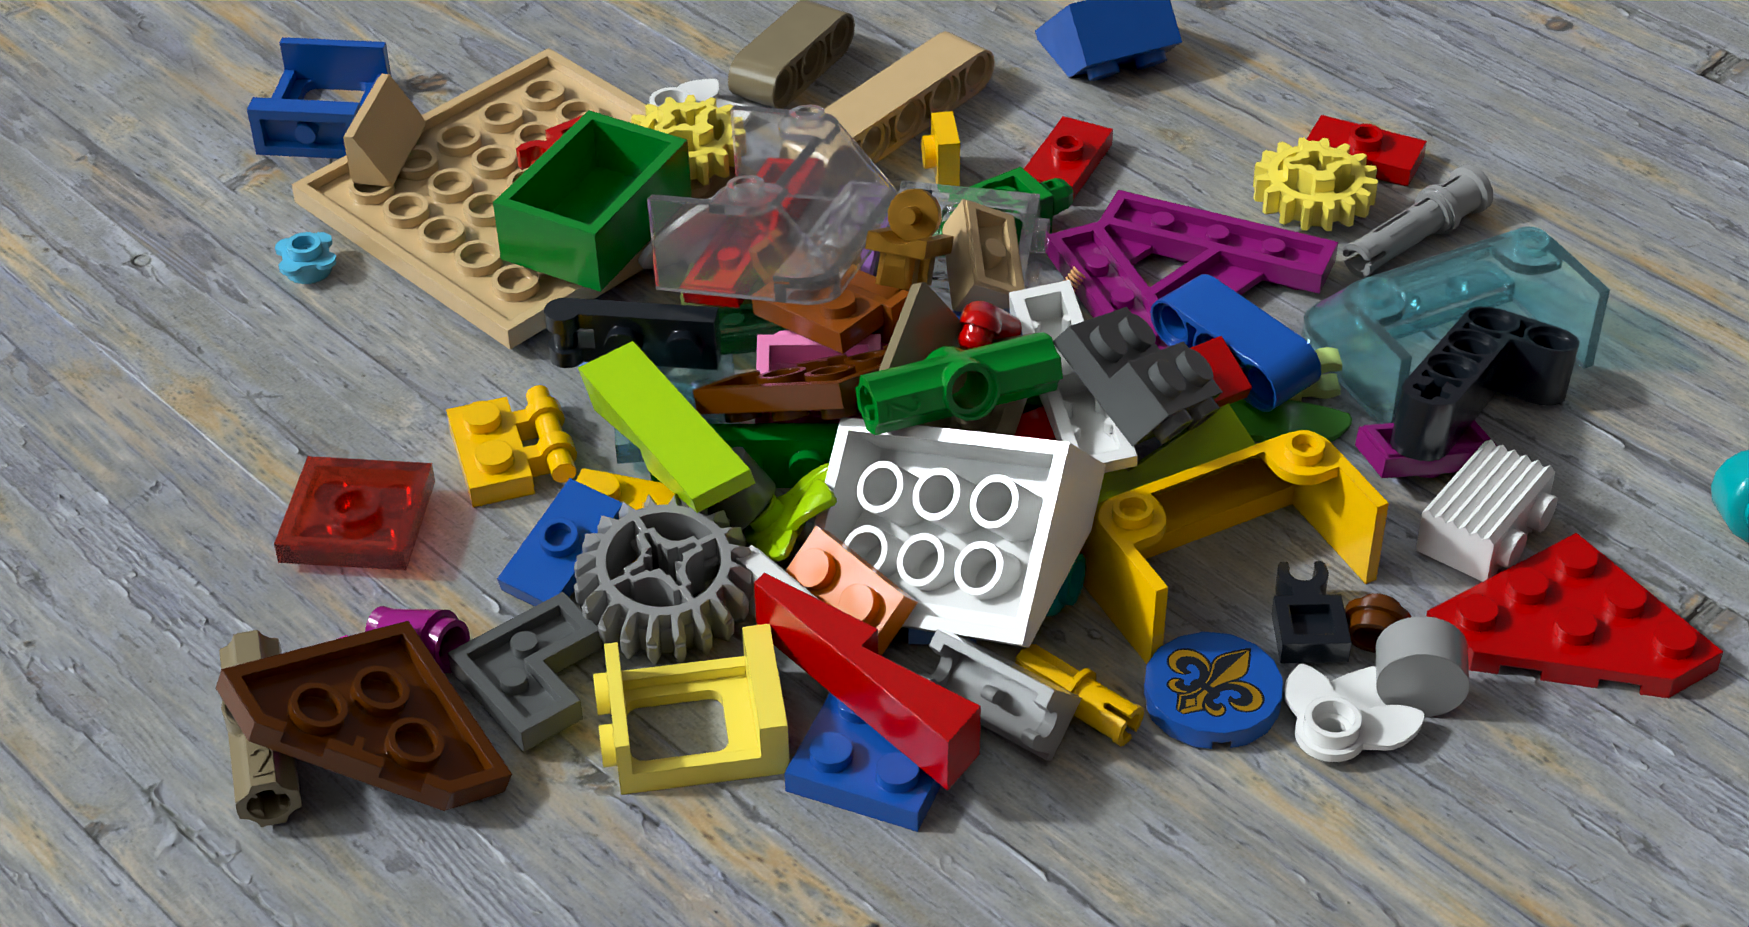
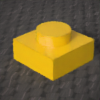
[921,111,960,190]

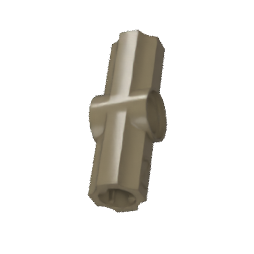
[219,630,302,827]

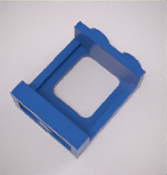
[247,37,391,159]

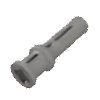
[1343,164,1494,278]

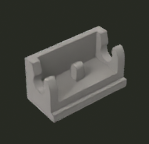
[919,629,1082,761]

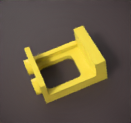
[593,624,790,795]

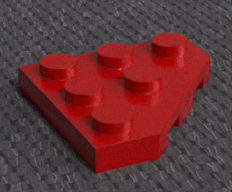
[1426,533,1723,699]

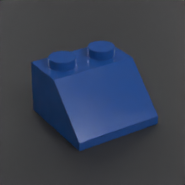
[1035,0,1182,81]

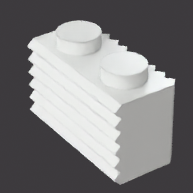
[1416,439,1558,582]

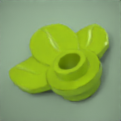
[744,462,837,562]

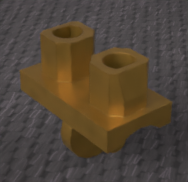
[865,189,954,290]

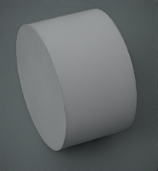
[1376,616,1469,717]

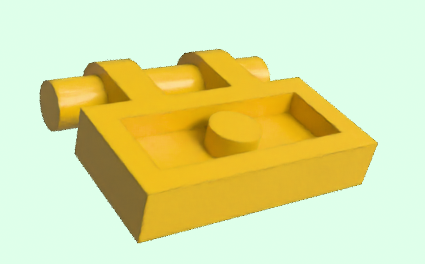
[446,385,577,508]

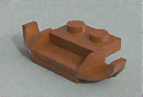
[750,234,909,354]

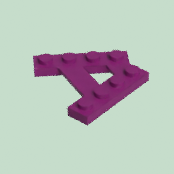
[1046,190,1338,350]

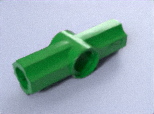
[855,332,1063,435]

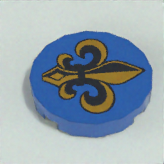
[1144,631,1283,749]

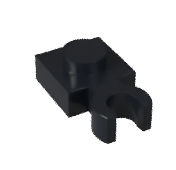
[1271,561,1351,664]

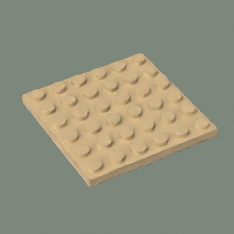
[291,48,759,349]

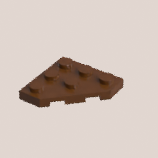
[693,345,888,423]
[216,621,512,811]

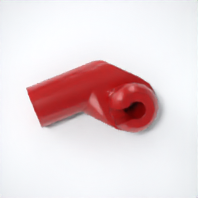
[958,301,1022,350]

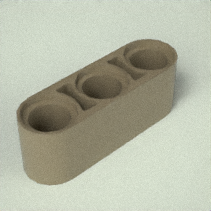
[728,0,855,110]

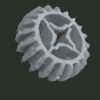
[574,493,754,666]

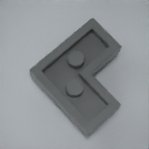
[447,592,603,752]

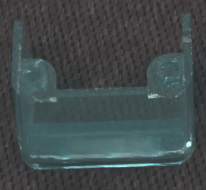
[1302,227,1610,424]

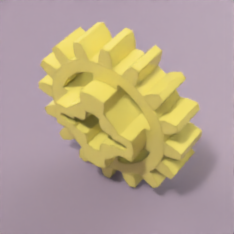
[631,95,748,185]
[1253,137,1378,231]

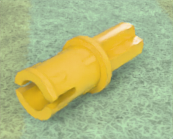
[1015,644,1144,747]

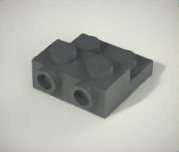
[1053,307,1223,447]

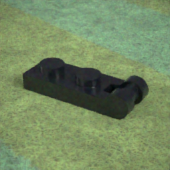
[544,298,722,370]

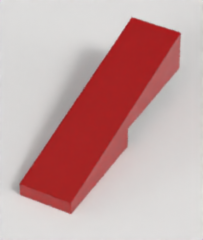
[754,572,981,791]

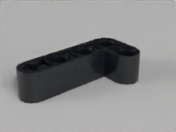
[1390,306,1580,461]

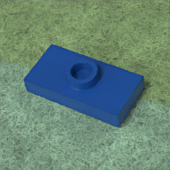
[497,478,622,606]

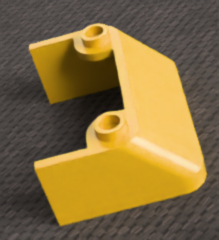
[1079,430,1389,664]

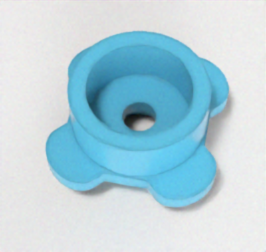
[275,232,337,284]

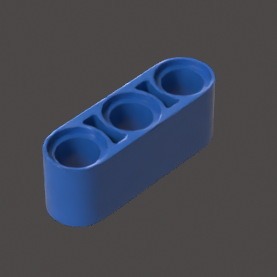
[1150,274,1322,412]

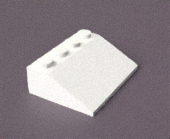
[813,417,1106,648]

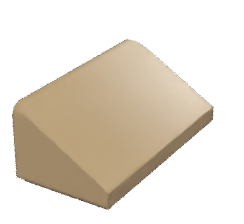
[343,74,425,187]
[942,199,1025,312]

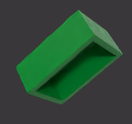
[493,110,692,292]

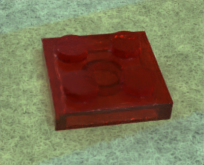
[274,456,435,571]

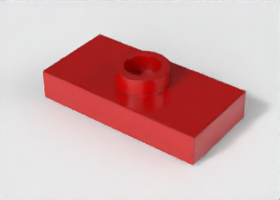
[1307,115,1427,186]
[1024,116,1113,200]

